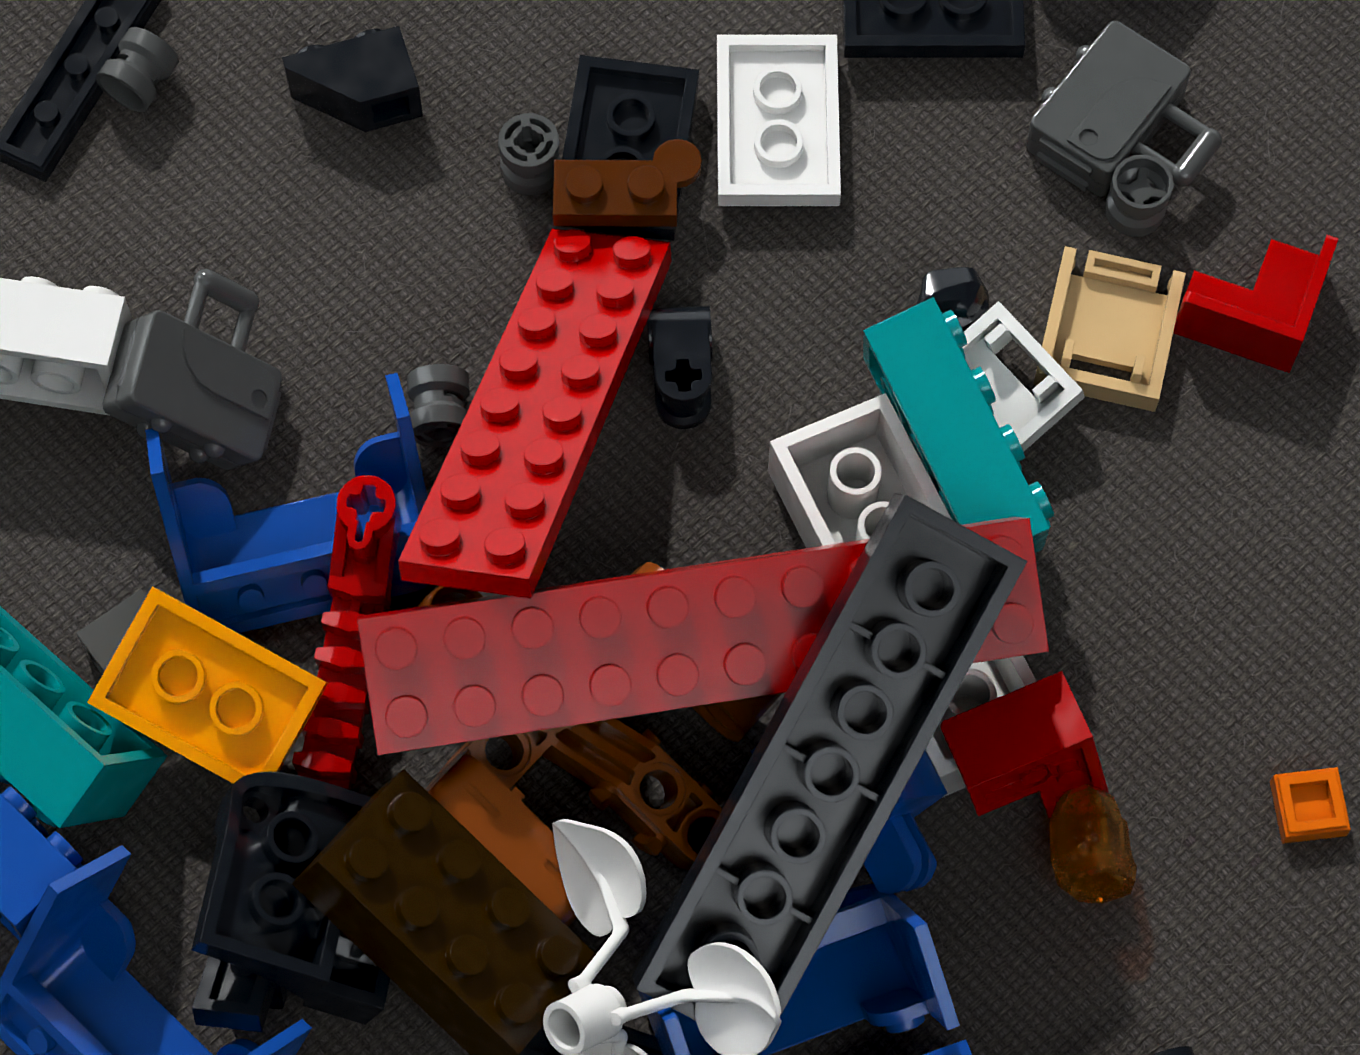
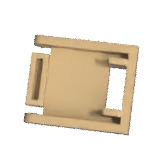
[1033,246,1186,412]

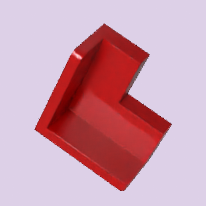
[1173,235,1339,373]
[940,671,1109,818]

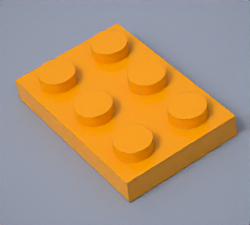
[87,586,329,784]

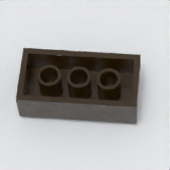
[292,769,596,1055]

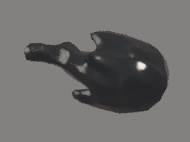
[917,267,989,331]

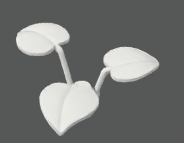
[543,819,782,1055]

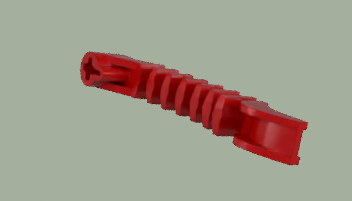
[292,475,402,790]

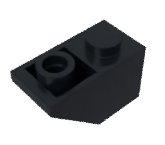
[282,26,423,132]

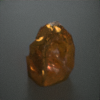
[1049,783,1137,903]

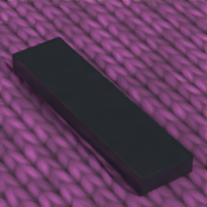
[0,0,161,182]

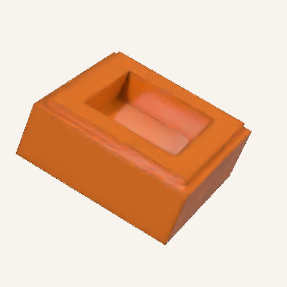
[1270,767,1351,844]

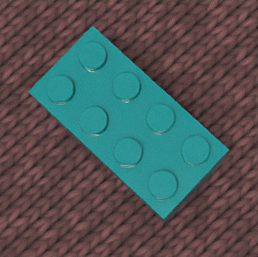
[863,297,1054,553]
[0,606,167,828]

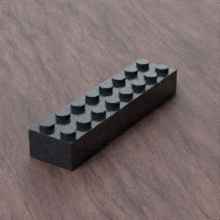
[632,493,1028,1055]

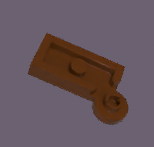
[553,139,702,227]

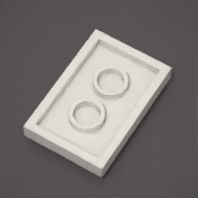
[717,35,841,206]

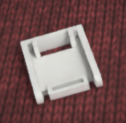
[962,301,1085,452]

